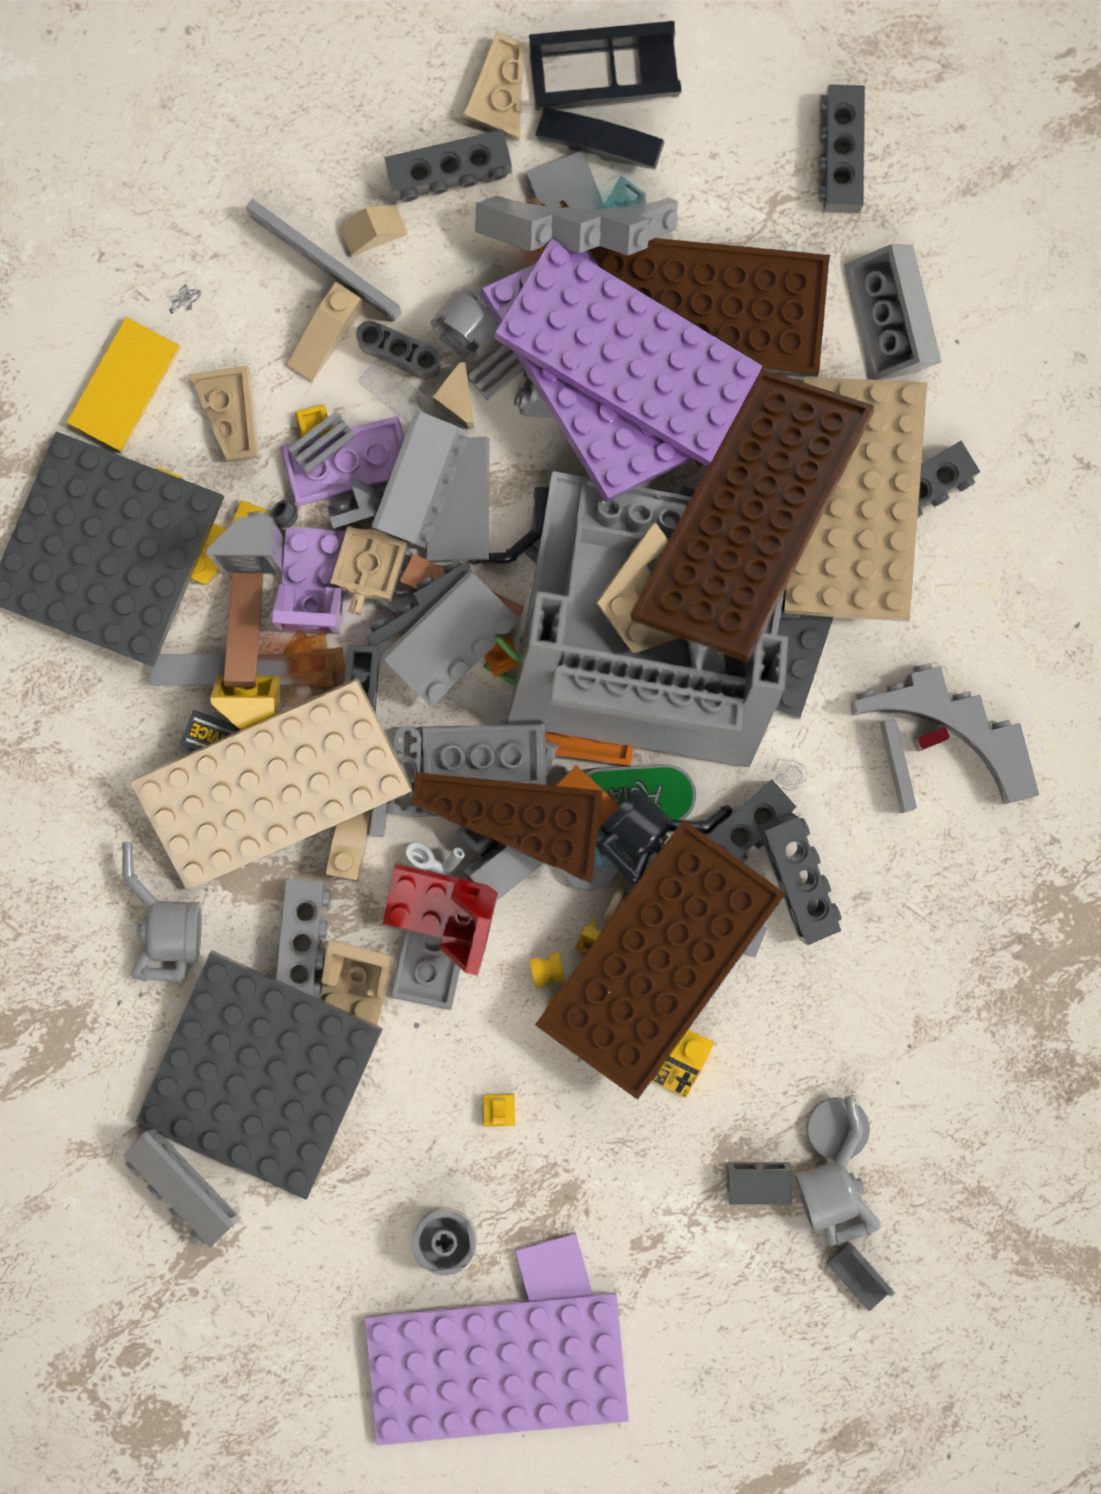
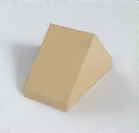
[340,205,407,257]
[433,362,474,429]

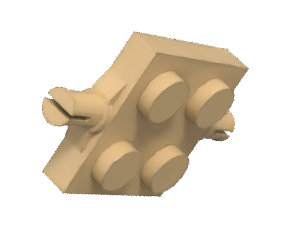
[330,526,408,615]

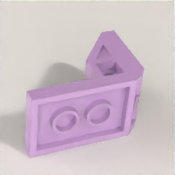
[272,527,346,635]

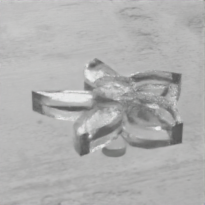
[167,284,202,314]

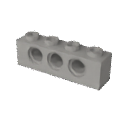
[276,878,331,999]

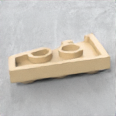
[463,31,525,141]
[188,366,259,462]

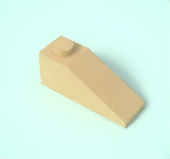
[287,282,363,382]
[326,809,373,881]

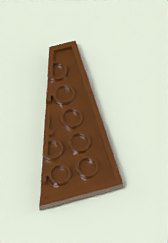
[412,772,603,885]

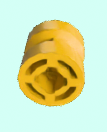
[528,951,566,989]

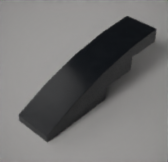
[535,107,665,170]

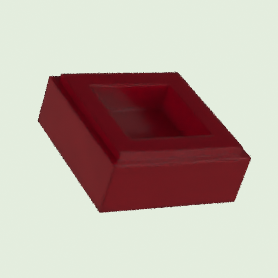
[913,727,950,752]

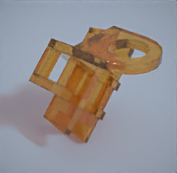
[283,630,346,689]

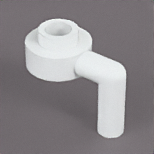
[401,843,465,876]

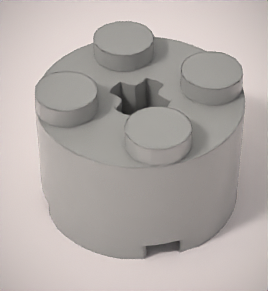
[430,288,499,361]
[412,1208,477,1276]

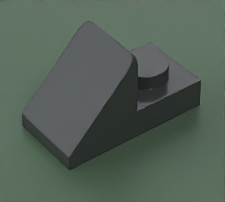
[327,476,384,528]

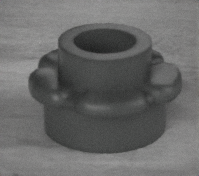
[270,500,298,529]

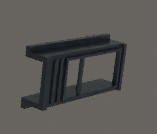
[529,21,682,110]

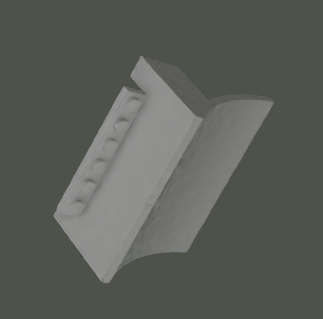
[507,471,788,768]

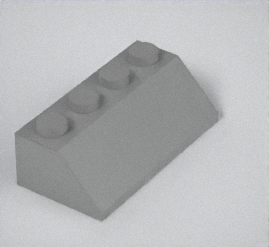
[844,244,941,380]
[372,409,468,548]
[207,512,284,575]
[381,569,520,707]
[124,1128,241,1248]

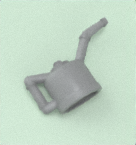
[121,842,202,983]
[794,1095,881,1246]

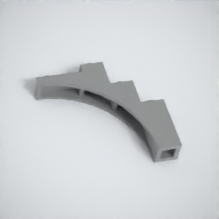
[475,196,678,255]
[850,663,1039,804]

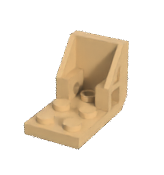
[320,940,395,1025]

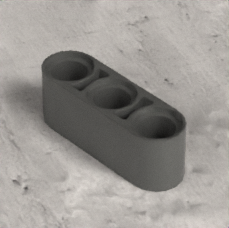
[356,320,441,379]

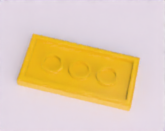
[66,317,181,453]

